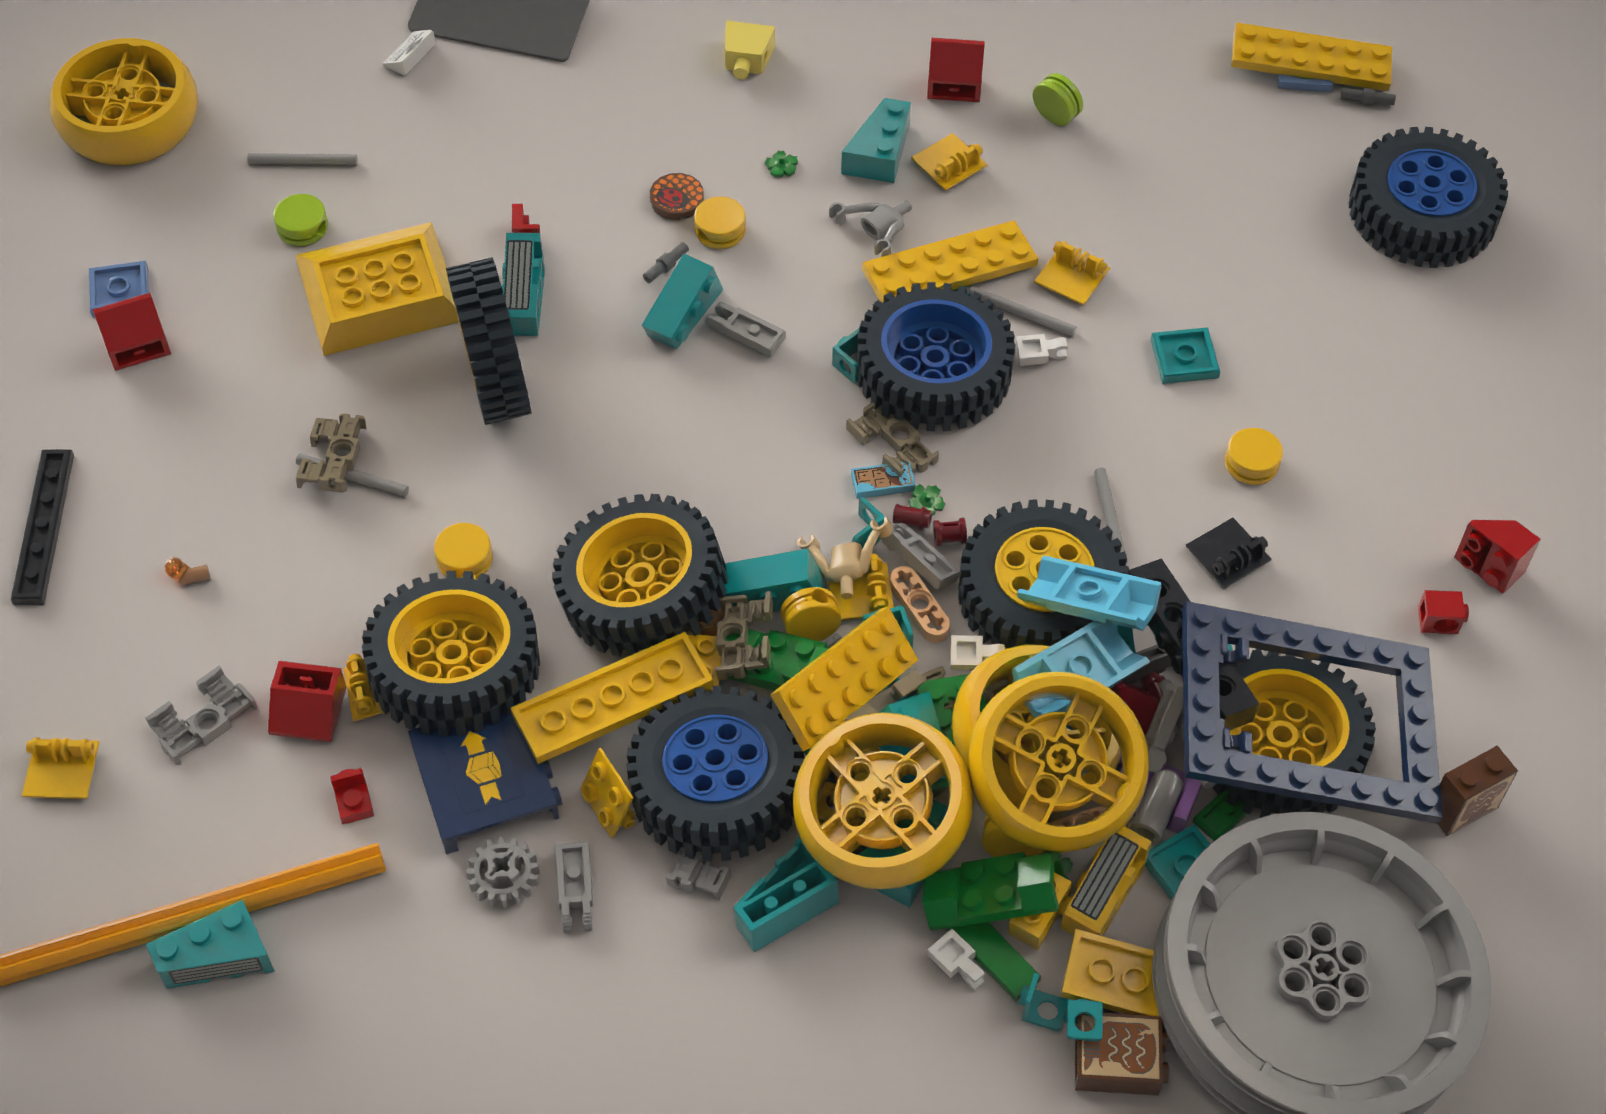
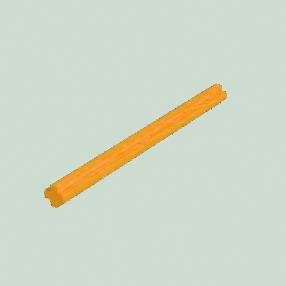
[0,843,386,987]

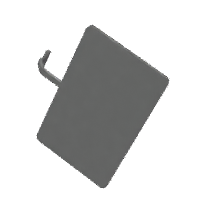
[408,0,590,62]

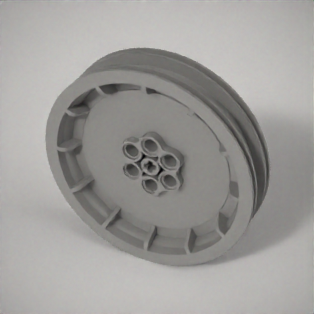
[1152,812,1491,1114]

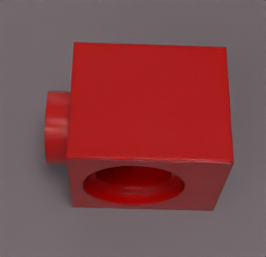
[1418,590,1469,634]

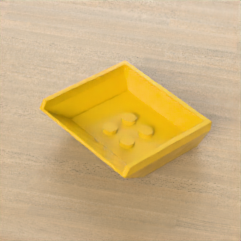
[295,222,459,356]

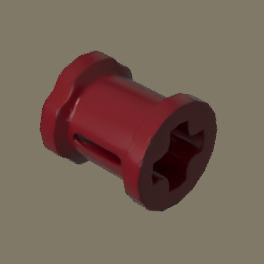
[933,517,967,546]

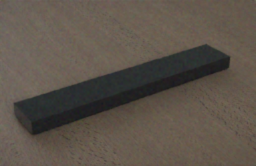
[11,449,74,605]

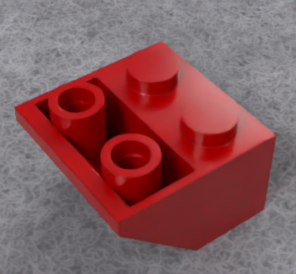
[927,37,985,102]
[93,293,171,371]
[1454,520,1541,594]
[268,661,347,742]

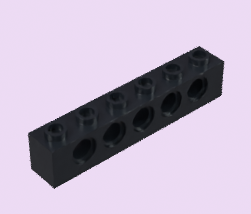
[1127,558,1259,730]

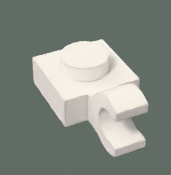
[1016,334,1068,366]
[950,635,1005,670]
[927,929,985,991]

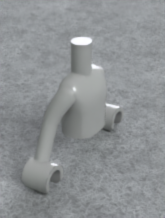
[829,200,912,257]

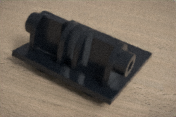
[1186,517,1272,588]

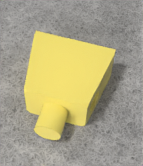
[725,20,775,79]

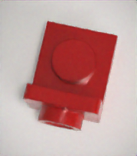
[512,203,541,234]
[330,768,374,825]

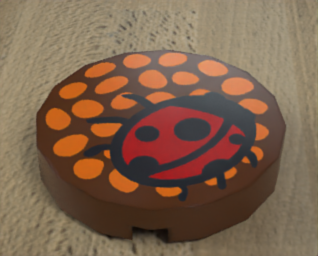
[650,173,704,220]

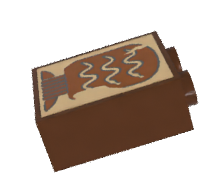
[1437,745,1518,836]
[1075,1013,1169,1096]

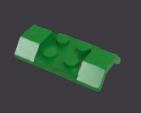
[726,628,829,691]
[922,851,1060,931]

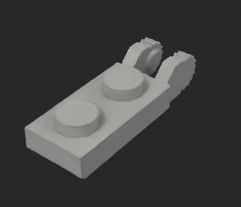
[705,302,786,357]
[881,523,960,590]
[1145,683,1184,774]
[555,841,593,933]

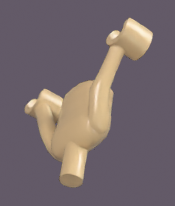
[797,517,893,599]

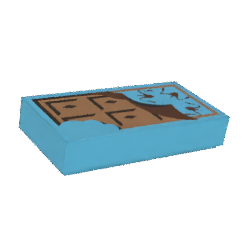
[851,461,915,499]

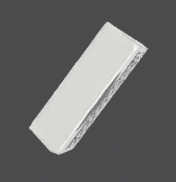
[383,30,436,76]

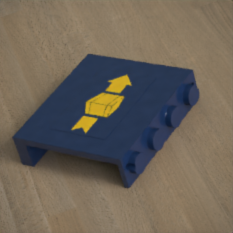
[408,700,563,855]

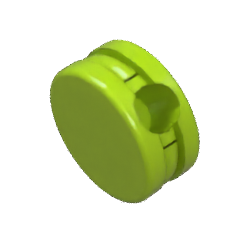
[1032,73,1083,126]
[273,194,328,246]

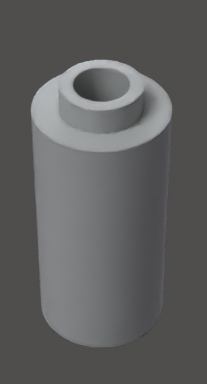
[1130,770,1184,843]

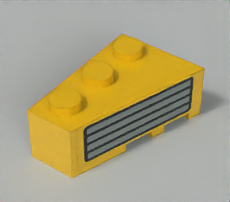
[1059,826,1152,936]

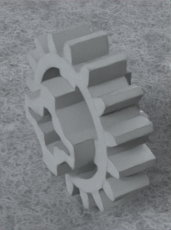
[466,836,540,908]

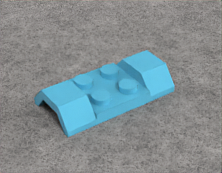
[1017,556,1161,631]
[1012,620,1150,717]

